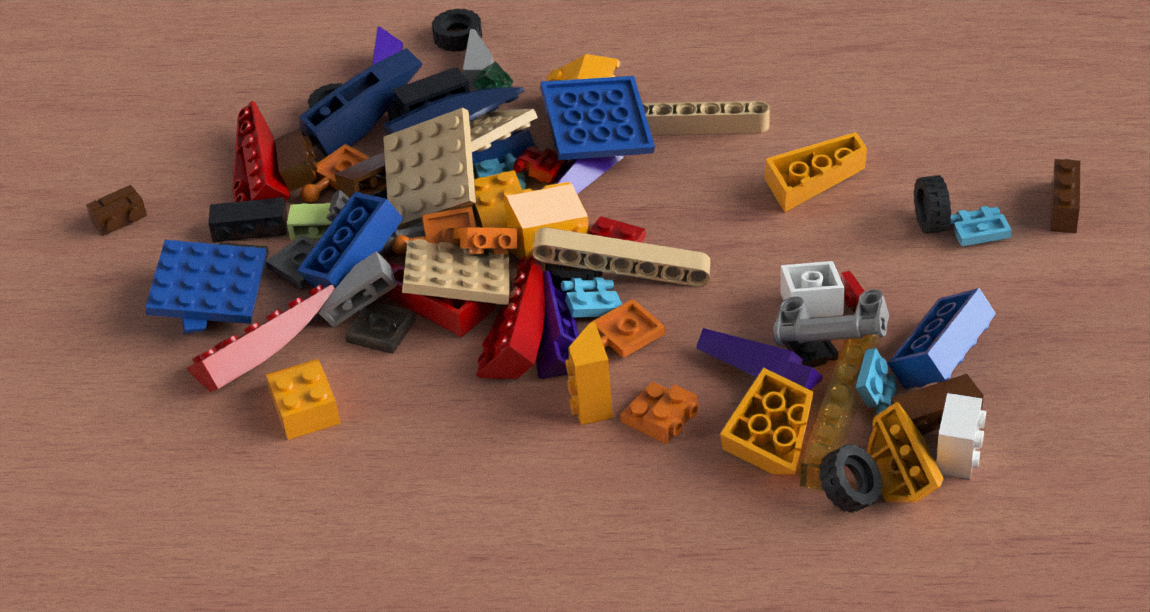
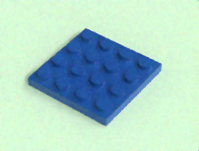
[540,76,655,160]
[145,240,267,324]

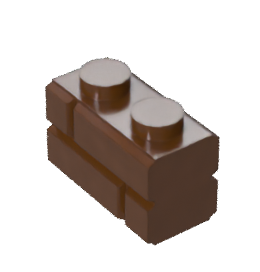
[86,185,147,236]

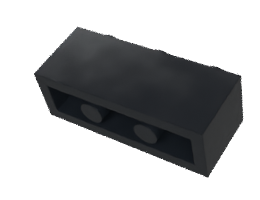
[393,67,470,115]
[208,197,288,242]

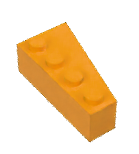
[764,132,867,213]

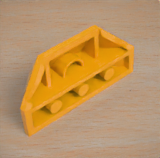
[867,402,944,503]

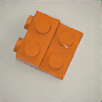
[453,227,517,254]
[620,381,699,444]

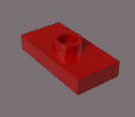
[841,271,865,313]

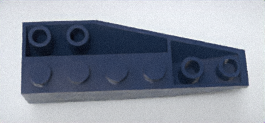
[299,48,422,157]
[383,86,525,135]

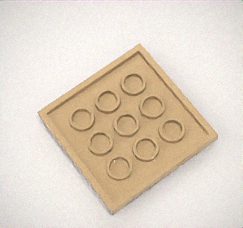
[383,108,476,229]
[469,109,537,152]
[402,239,509,305]

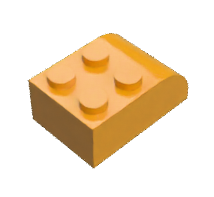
[470,170,522,250]
[265,358,341,440]

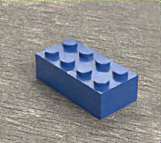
[297,192,403,290]
[887,288,996,389]

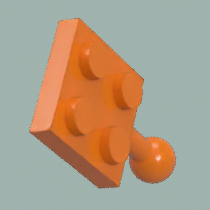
[300,144,370,203]
[391,206,476,255]
[592,299,666,358]

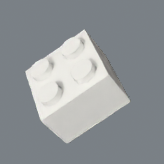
[780,261,844,318]
[936,393,986,479]

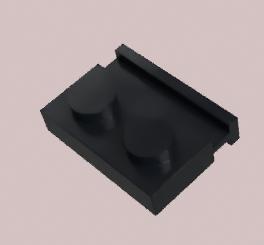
[784,318,839,368]

